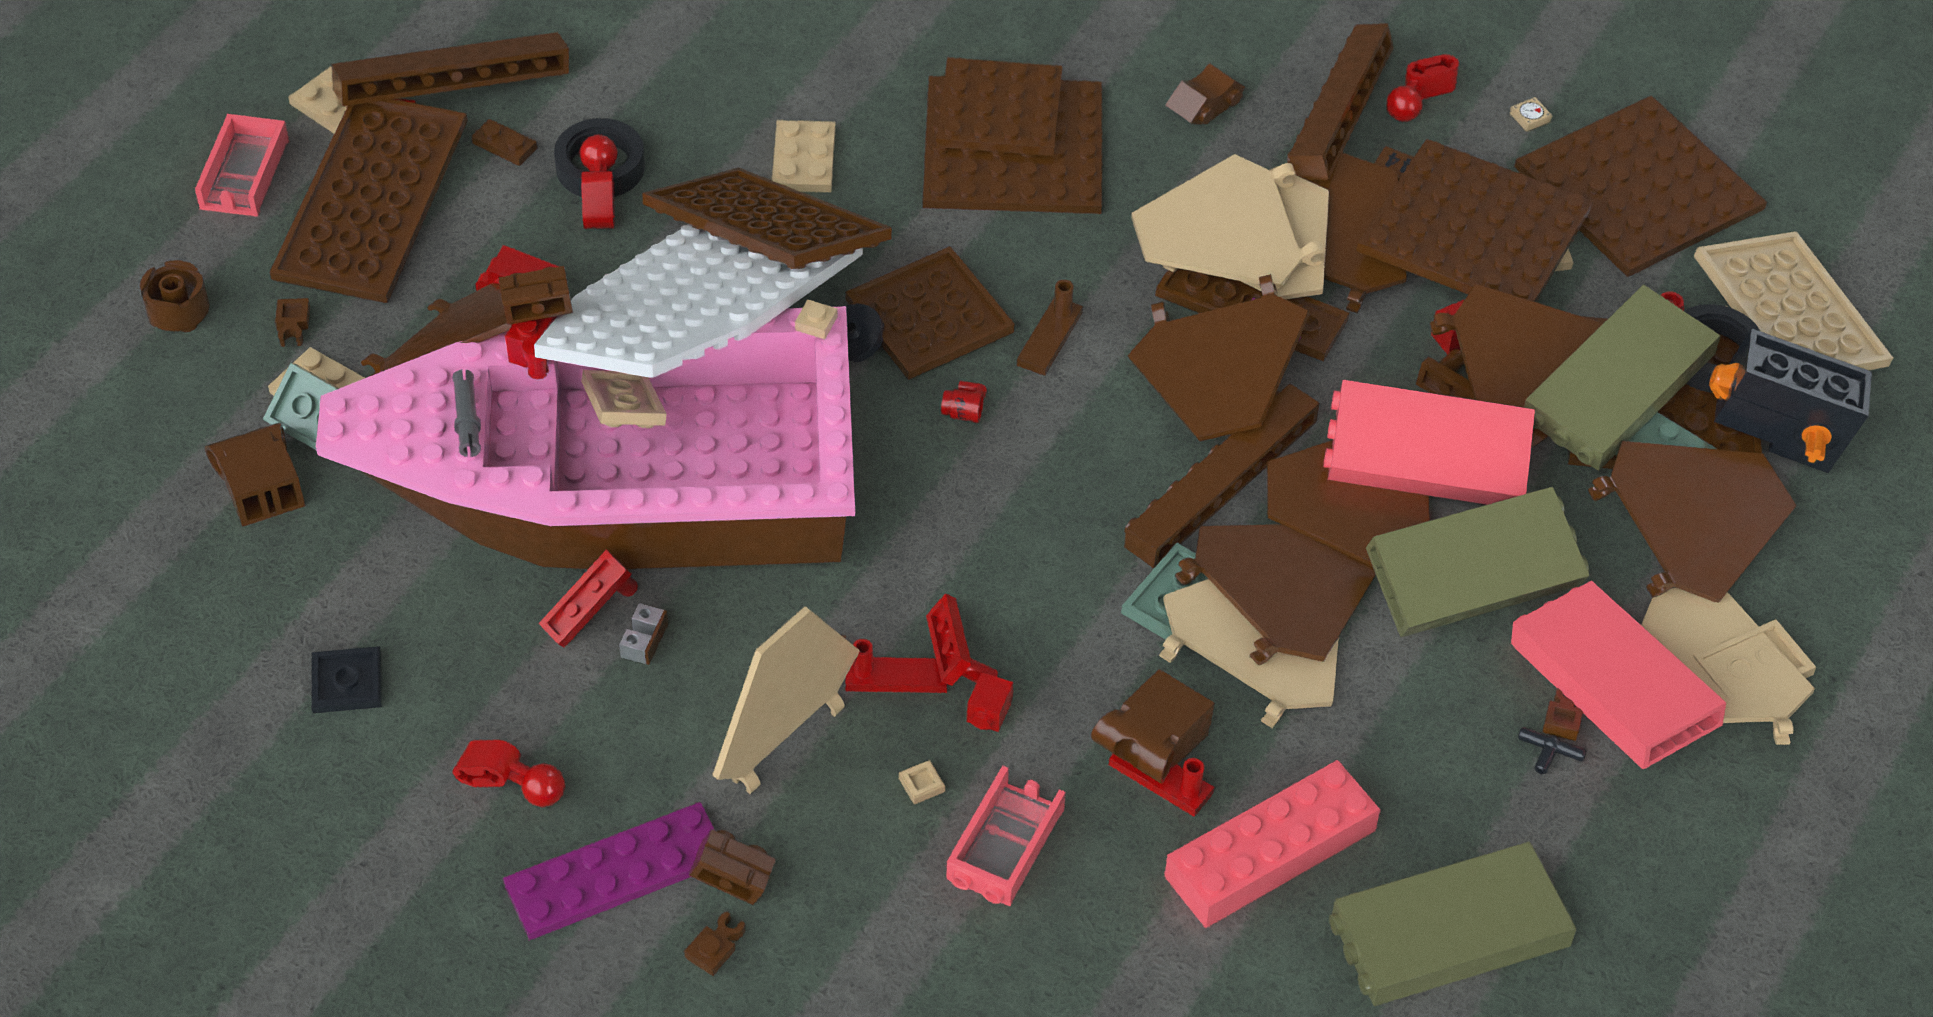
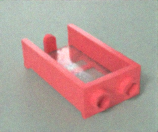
[195,114,289,217]
[947,766,1066,906]

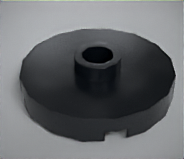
[846,303,885,363]

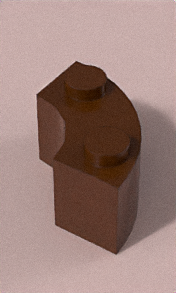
[1165,63,1246,125]

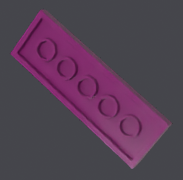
[503,802,714,941]

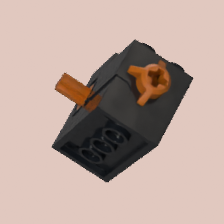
[1709,328,1872,473]

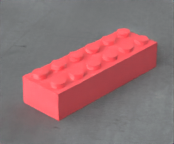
[1164,760,1380,928]

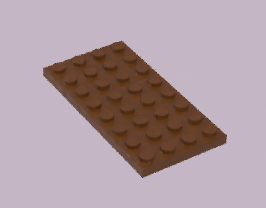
[269,99,468,303]
[642,168,892,269]

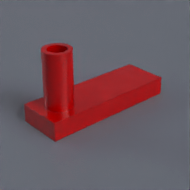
[539,550,638,647]
[926,593,998,686]
[845,639,947,693]
[1109,754,1214,817]

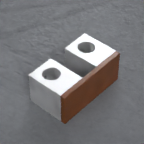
[619,603,668,665]

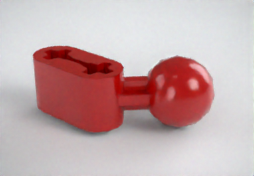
[1386,54,1459,122]
[580,134,618,229]
[452,740,565,808]

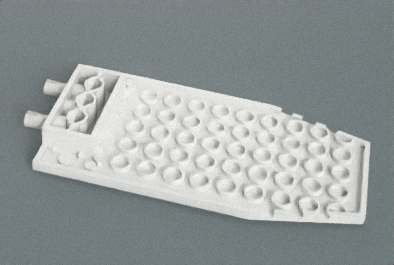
[534,224,863,378]

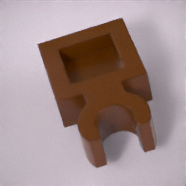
[275,298,310,347]
[1542,688,1583,741]
[684,912,745,976]

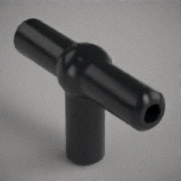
[1518,727,1587,774]

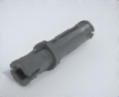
[452,370,481,457]

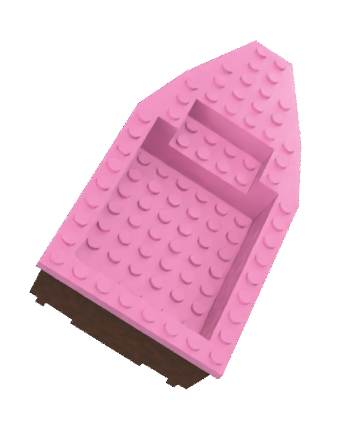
[316,306,855,569]

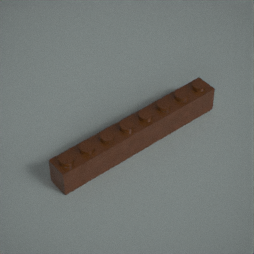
[1287,23,1394,181]
[331,32,569,107]
[1124,383,1320,568]

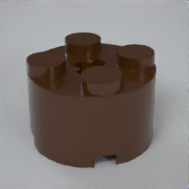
[140,260,210,332]

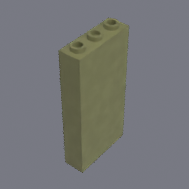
[1524,284,1720,471]
[1366,487,1590,637]
[1329,841,1576,1006]

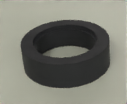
[554,118,645,197]
[1684,304,1760,393]

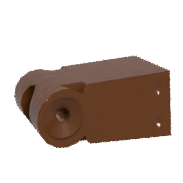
[205,422,305,527]
[1091,669,1215,784]

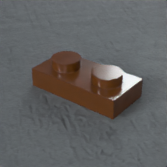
[471,119,537,166]

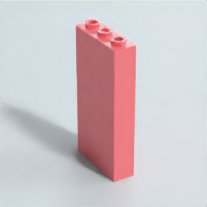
[1323,380,1535,505]
[1511,581,1726,770]

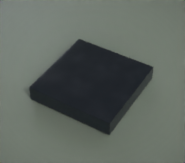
[311,646,382,714]

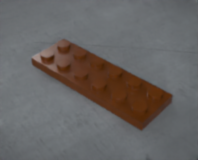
[1155,268,1349,362]

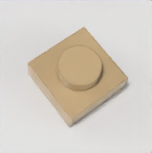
[795,299,838,339]

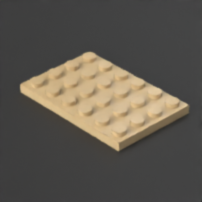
[1694,231,1893,370]

